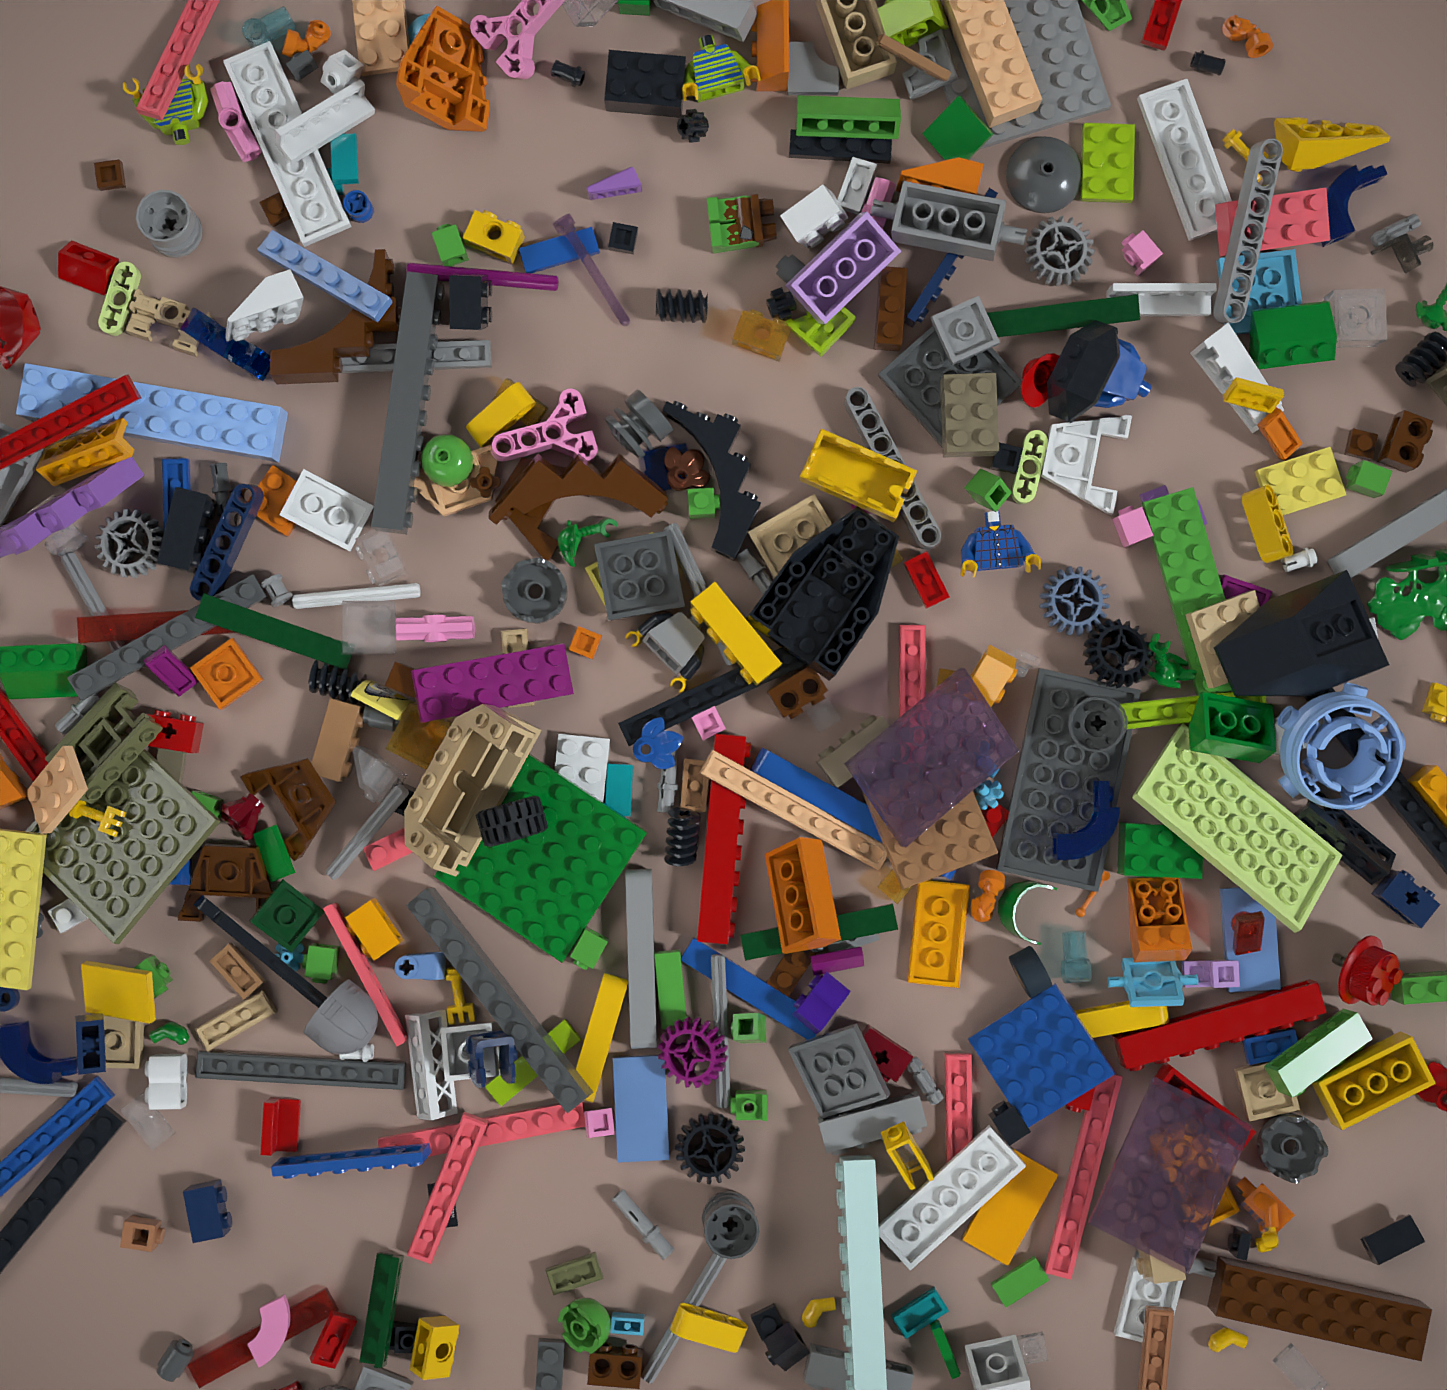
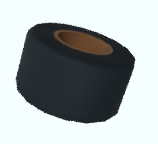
[1009,946,1052,998]

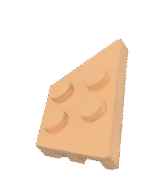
[414,444,499,517]

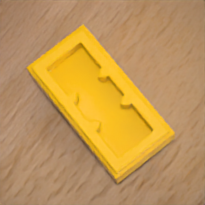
[1223,377,1284,414]

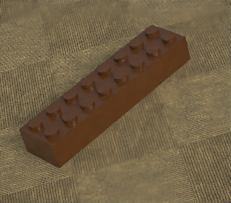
[1207,1256,1432,1361]

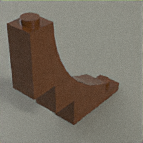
[488,453,668,525]

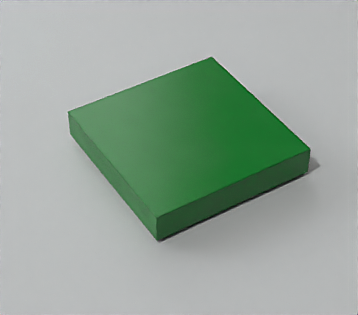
[922,96,994,160]

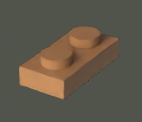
[680,759,709,813]
[210,943,265,1000]

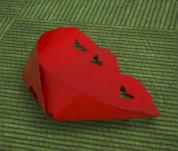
[0,286,41,370]

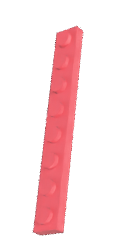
[1044,1074,1122,1280]
[378,1101,585,1157]

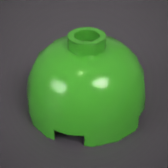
[421,434,474,487]
[558,1298,611,1354]

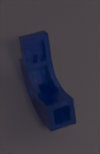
[1321,165,1387,247]
[180,307,270,381]
[1052,781,1120,860]
[0,1021,78,1084]

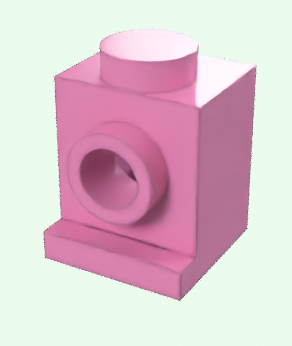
[1121,230,1163,276]

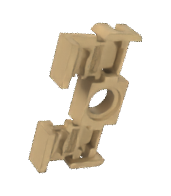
[126,289,214,357]

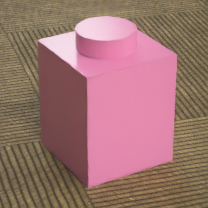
[1112,505,1153,548]

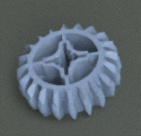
[1039,566,1110,636]

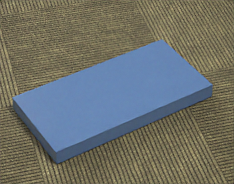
[1219,887,1281,993]
[613,1054,670,1163]

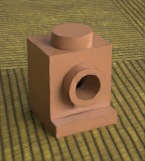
[120,1215,165,1252]

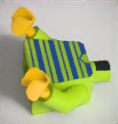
[682,35,761,103]
[123,64,208,145]

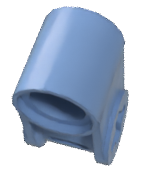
[394,952,446,980]

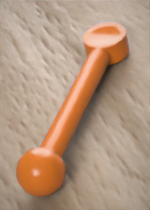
[1075,871,1110,917]

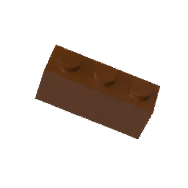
[874,266,907,352]

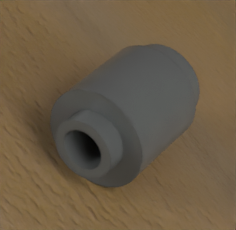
[776,254,806,283]
[363,704,403,732]
[157,1339,195,1382]

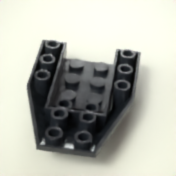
[746,506,899,681]
[1213,570,1390,696]

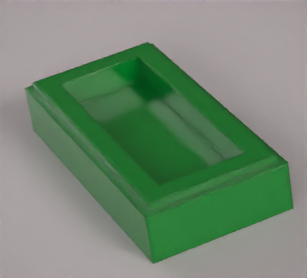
[253,825,296,882]
[930,1319,961,1379]

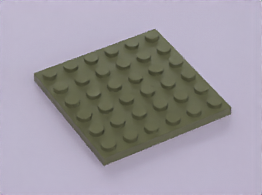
[25,724,221,944]

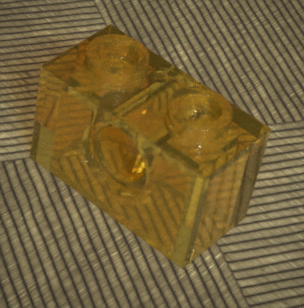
[732,309,791,362]

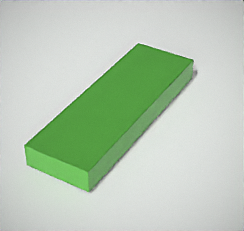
[654,949,687,1029]

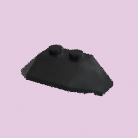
[1047,320,1120,423]

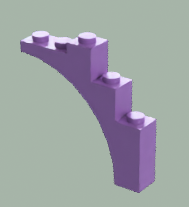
[0,457,144,558]

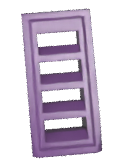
[587,166,642,200]

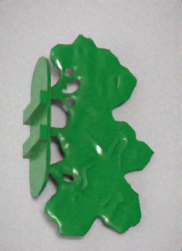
[1367,549,1447,640]

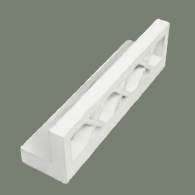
[275,79,375,165]
[1106,283,1217,316]
[405,1010,458,1120]

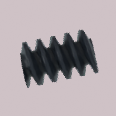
[656,288,708,323]
[1395,331,1447,387]
[308,660,367,704]
[664,807,701,866]

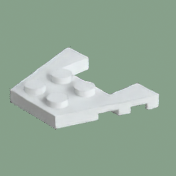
[1041,415,1132,515]

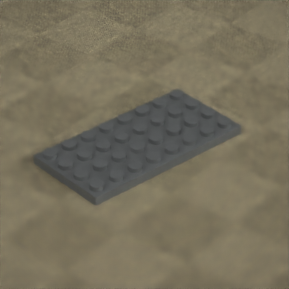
[996,668,1141,892]

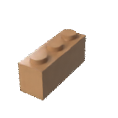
[311,698,365,782]

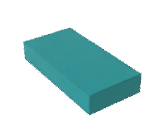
[331,133,359,185]
[605,764,634,817]
[891,1287,949,1339]

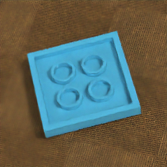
[1216,249,1302,335]

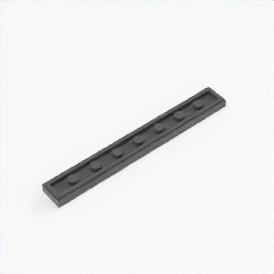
[196,1051,406,1090]

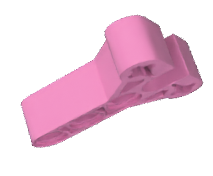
[470,0,565,80]
[491,389,598,463]

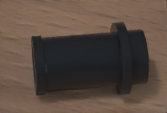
[1190,50,1226,76]
[551,60,585,87]

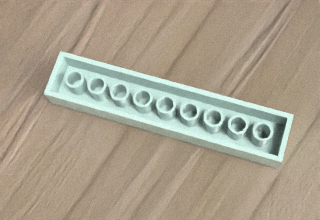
[835,1155,887,1390]

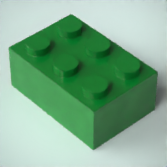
[1117,822,1203,879]

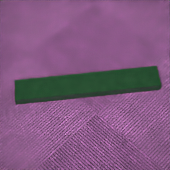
[987,294,1140,338]
[195,593,355,669]
[740,903,898,961]

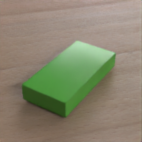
[991,1256,1049,1308]

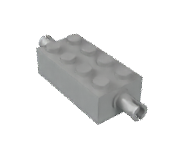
[870,181,1027,261]

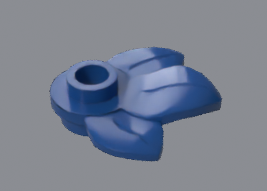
[633,717,683,769]

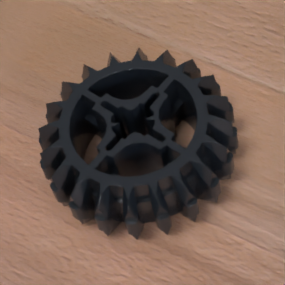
[1083,619,1154,689]
[675,1112,745,1184]

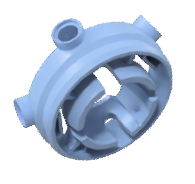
[1277,682,1406,810]

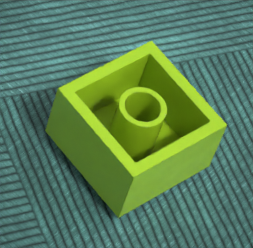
[877,0,949,47]

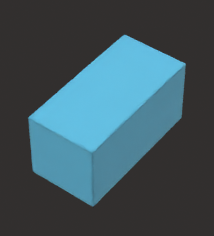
[610,1312,645,1336]

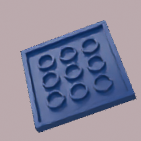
[968,983,1115,1128]

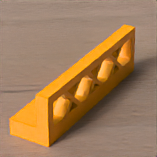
[35,418,135,487]

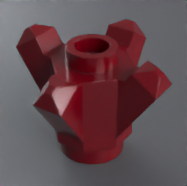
[221,793,265,841]

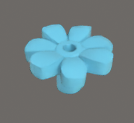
[974,780,1004,810]
[275,943,305,971]

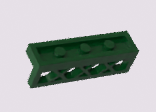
[359,1252,404,1369]

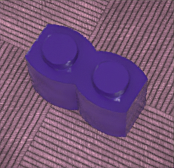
[792,971,851,1034]

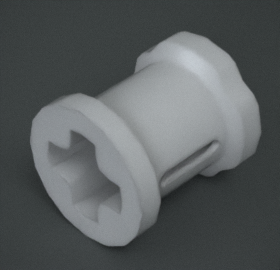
[260,573,293,607]

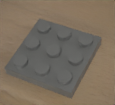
[594,530,685,621]
[788,1023,890,1119]

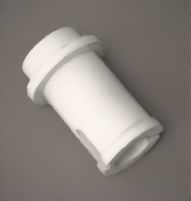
[1281,547,1317,572]
[339,1042,374,1062]

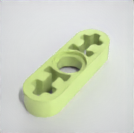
[98,262,141,336]
[1011,430,1048,504]

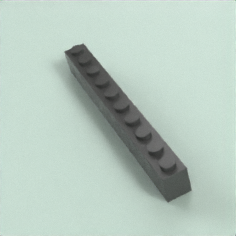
[371,271,445,535]
[406,888,593,1114]

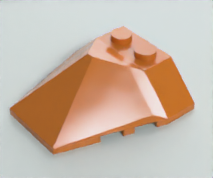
[396,6,490,132]

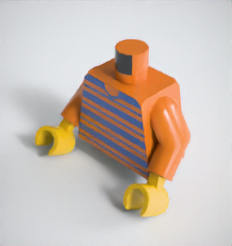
[1234,1177,1295,1253]

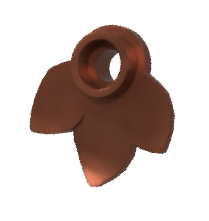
[664,446,711,491]

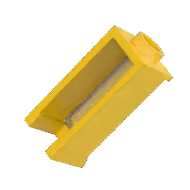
[881,1121,934,1190]

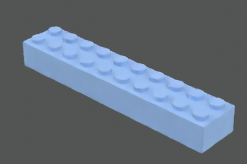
[16,363,288,463]

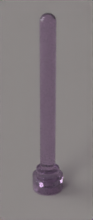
[553,213,630,326]

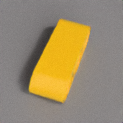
[466,382,536,448]
[1242,485,1293,563]
[670,1303,748,1353]

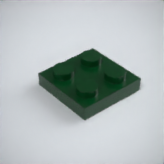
[249,879,325,953]

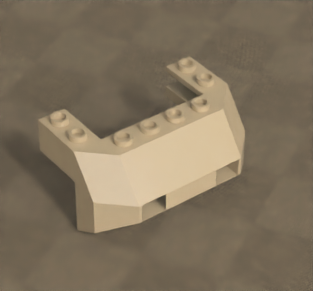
[404,704,542,876]

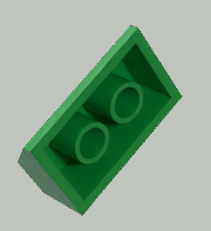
[1249,301,1337,369]
[0,643,87,699]
[1188,692,1276,763]

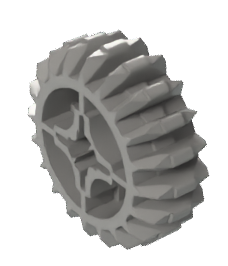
[1024,215,1095,287]
[94,509,164,578]

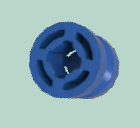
[343,190,374,223]

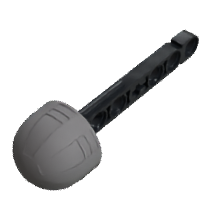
[193,895,378,1054]

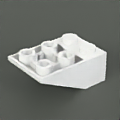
[225,269,304,341]

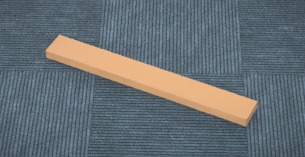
[700,750,888,871]

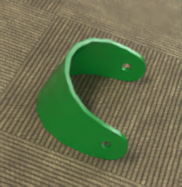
[998,881,1057,945]

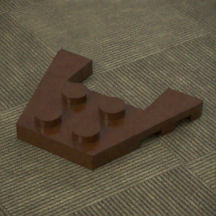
[495,457,590,561]
[240,758,336,861]
[178,844,273,922]

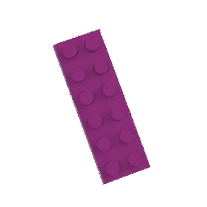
[411,644,574,723]

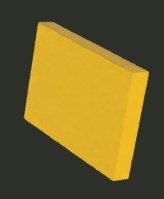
[81,961,156,1024]

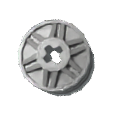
[136,190,203,258]

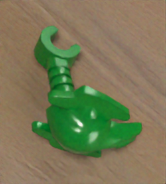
[1416,283,1447,331]
[558,517,618,567]
[1148,633,1197,688]

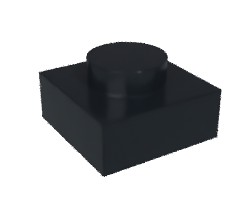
[608,222,638,255]
[991,442,1023,475]
[1227,1226,1252,1261]
[751,1303,784,1341]

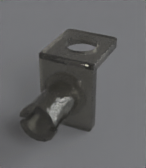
[1370,233,1434,274]

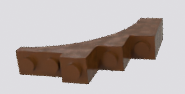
[270,249,402,385]

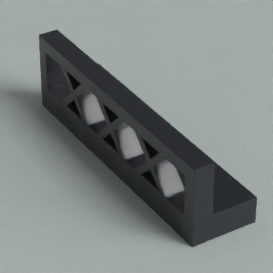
[1294,791,1396,885]

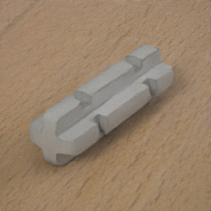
[1370,214,1421,247]
[907,1056,944,1105]

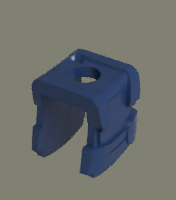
[465,1030,517,1088]

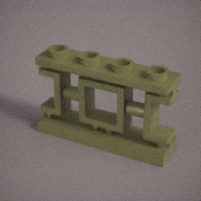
[45,682,163,804]

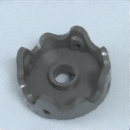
[502,558,568,624]
[1257,1113,1329,1183]

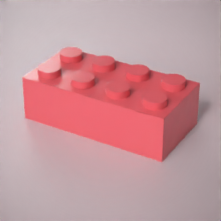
[1215,188,1330,257]

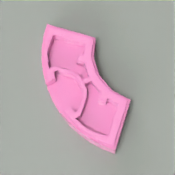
[247,1294,290,1367]

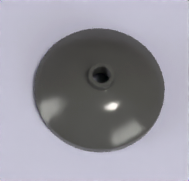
[1006,136,1082,213]

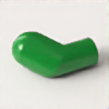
[149,1022,190,1045]

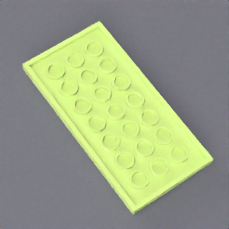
[1132,723,1342,933]

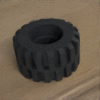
[476,796,548,847]

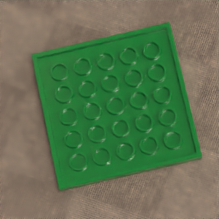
[434,753,648,963]

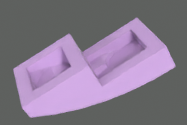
[1181,960,1240,988]

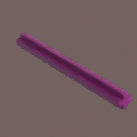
[406,263,559,291]

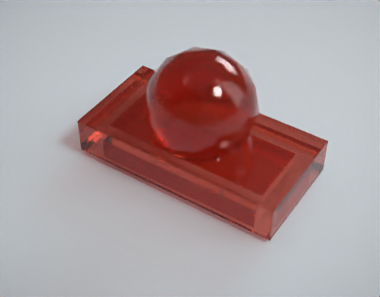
[1231,911,1265,955]

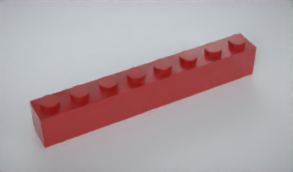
[697,734,751,944]
[1112,979,1327,1071]

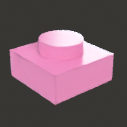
[691,706,726,740]
[584,1108,615,1138]

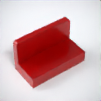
[58,240,119,295]
[260,1097,301,1156]

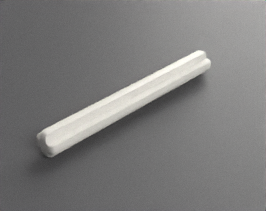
[292,583,421,609]

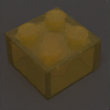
[386,703,452,770]

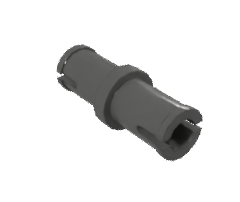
[210,463,233,516]

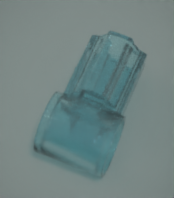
[242,6,296,49]
[1061,931,1092,983]

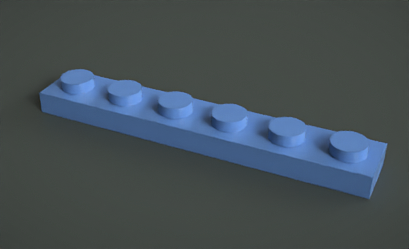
[257,230,393,322]

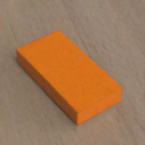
[1257,407,1303,461]

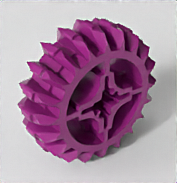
[658,1017,728,1088]

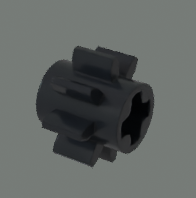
[677,109,709,143]
[766,287,797,322]

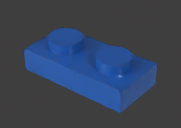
[1242,1028,1298,1065]

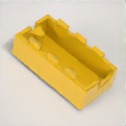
[799,428,917,522]

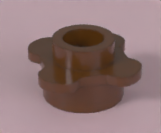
[470,467,501,498]

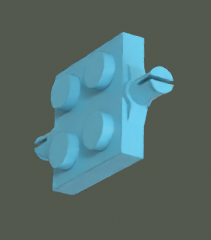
[1107,958,1198,1007]

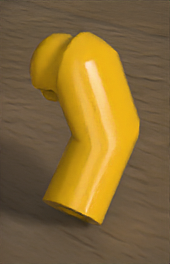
[802,1297,836,1328]
[1208,1327,1248,1352]

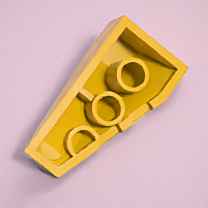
[1274,117,1391,172]

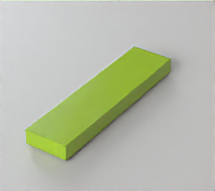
[485,1019,581,1107]

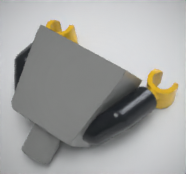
[625,612,705,693]

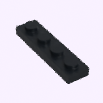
[789,129,892,164]

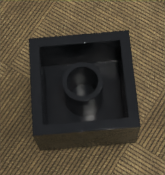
[449,273,492,330]

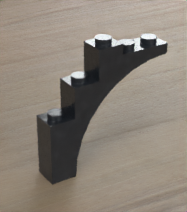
[662,401,761,561]

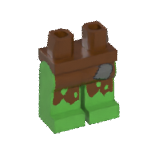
[707,194,777,254]

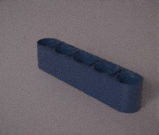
[189,484,264,601]

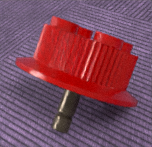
[1332,935,1403,1006]

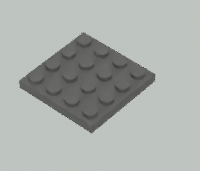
[878,326,1022,448]

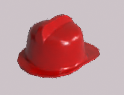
[1021,353,1060,408]

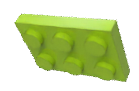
[1080,123,1135,203]

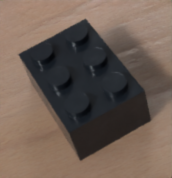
[604,50,686,118]
[157,486,216,574]

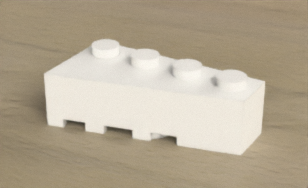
[1190,323,1284,433]

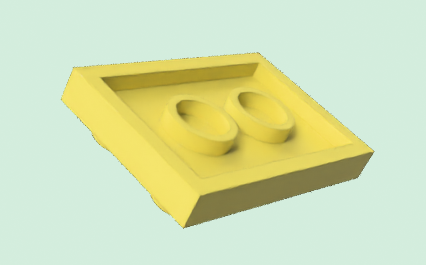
[1255,447,1346,516]

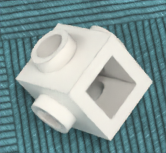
[320,50,364,94]

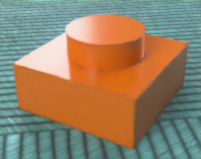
[568,626,602,660]

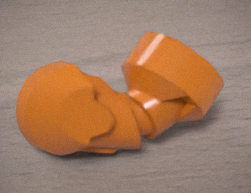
[1222,15,1273,58]
[281,20,331,57]
[971,870,1005,922]

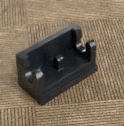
[1360,1214,1425,1265]

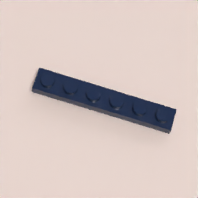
[904,187,998,328]

